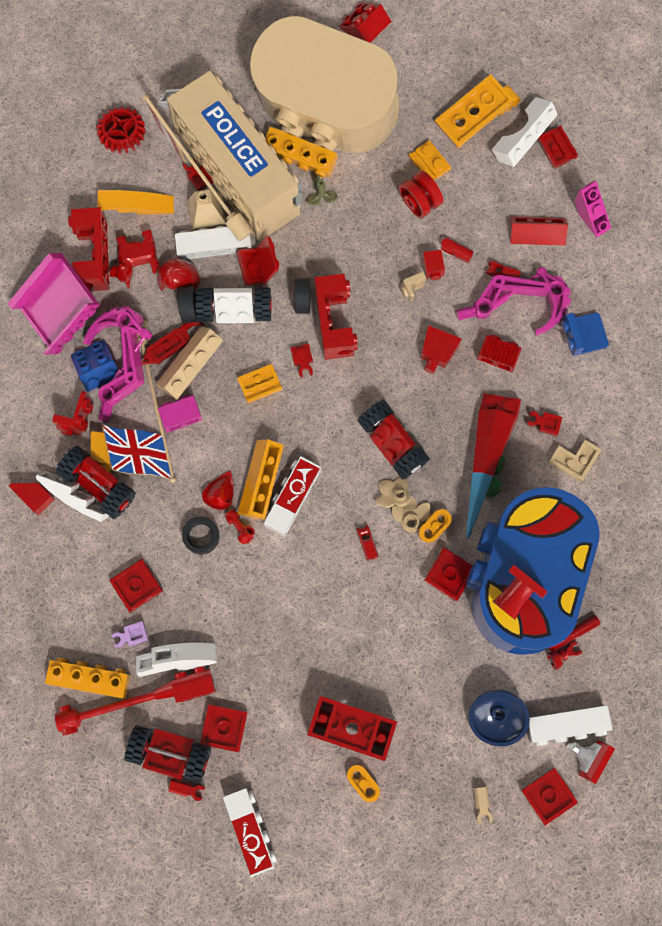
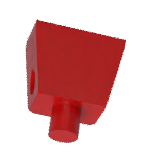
[421,325,462,374]

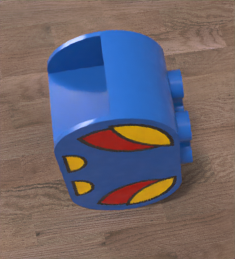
[466,487,600,655]

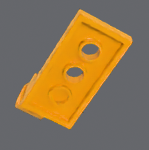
[435,74,521,148]

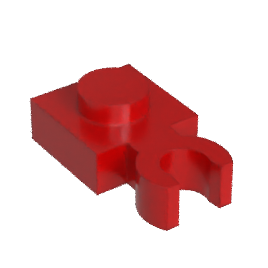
[183,158,213,191]
[291,344,313,378]
[526,411,563,437]

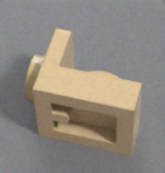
[401,272,426,301]

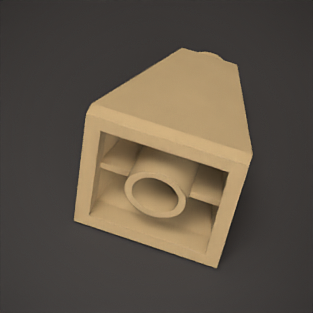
[187,189,228,231]

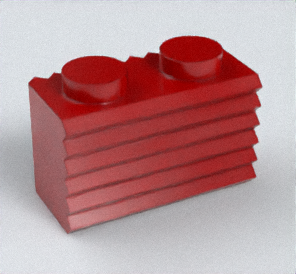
[477,335,522,372]

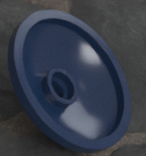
[469,690,530,746]

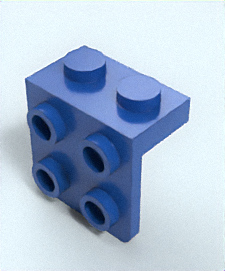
[562,313,609,356]
[71,340,119,392]

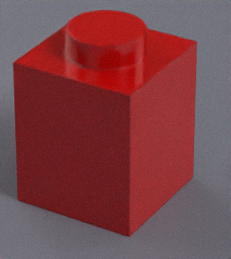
[422,249,445,280]

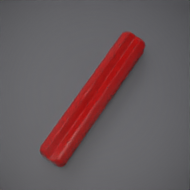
[548,615,601,652]

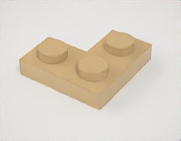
[548,440,602,483]

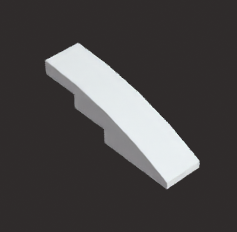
[36,471,109,522]

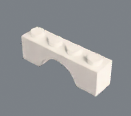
[492,97,558,167]

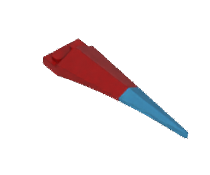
[466,393,522,539]

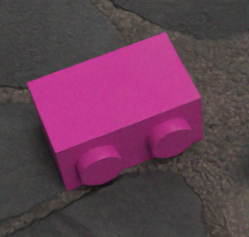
[158,395,203,433]

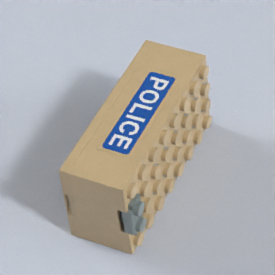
[166,71,303,242]

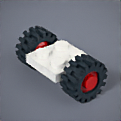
[196,287,272,323]

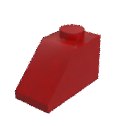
[8,483,55,515]

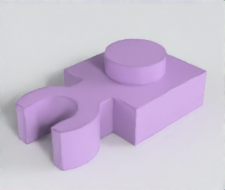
[111,621,149,648]

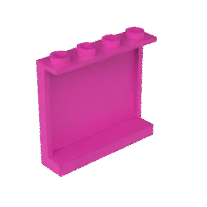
[8,253,100,355]

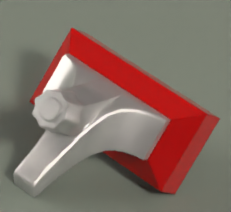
[566,740,615,784]

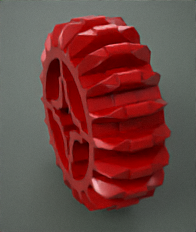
[96,105,146,154]

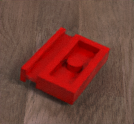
[537,125,578,169]

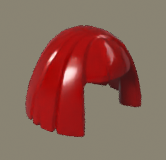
[157,258,200,291]

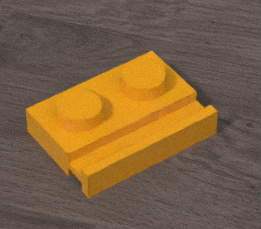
[408,140,451,180]
[237,364,283,404]

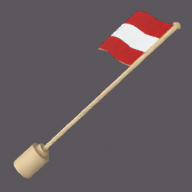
[143,95,254,242]

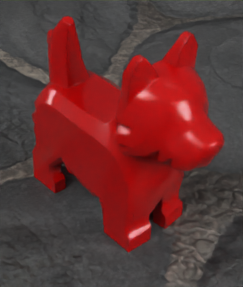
[110,230,160,289]

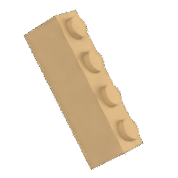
[155,326,223,399]

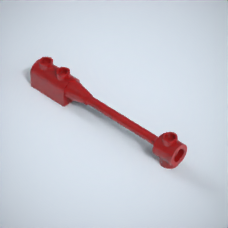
[55,666,216,736]

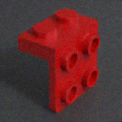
[236,236,279,286]
[52,391,94,437]

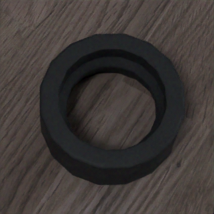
[294,278,310,314]
[177,286,198,323]
[182,517,220,555]

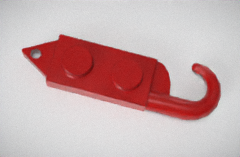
[142,322,205,366]

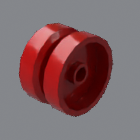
[398,170,444,219]

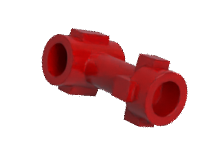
[225,509,255,544]

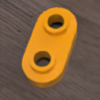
[418,509,452,543]
[347,765,380,802]

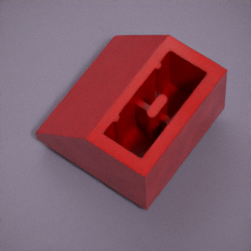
[338,3,392,43]

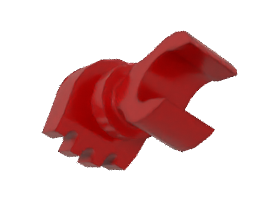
[547,642,583,670]

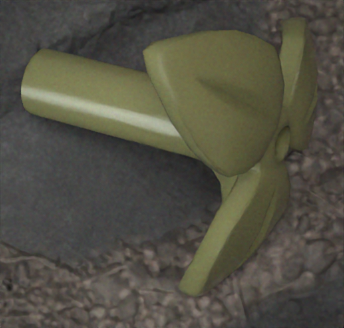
[307,176,338,206]

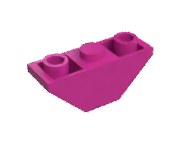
[574,180,611,238]

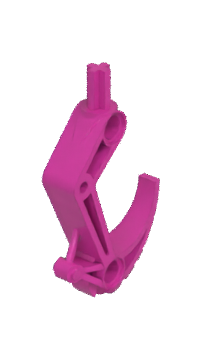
[456,267,571,336]
[83,306,152,423]

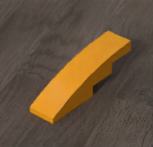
[97,190,174,215]

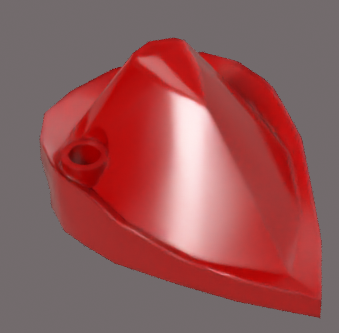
[202,470,234,510]

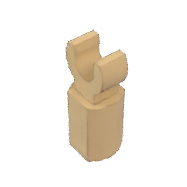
[473,786,493,824]

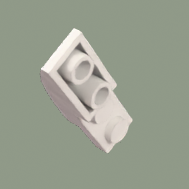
[136,643,217,677]

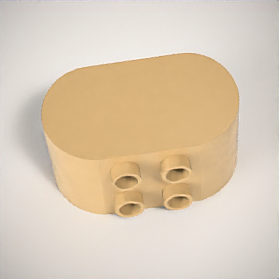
[250,16,399,153]

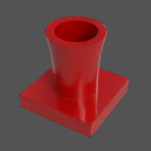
[492,565,547,620]

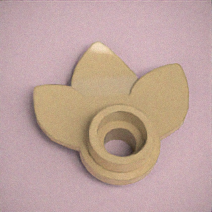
[375,477,411,508]
[392,496,430,533]

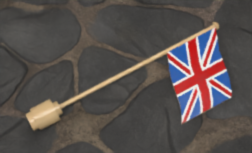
[102,318,176,483]

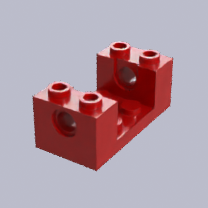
[68,207,110,291]
[315,273,358,360]
[307,696,397,761]

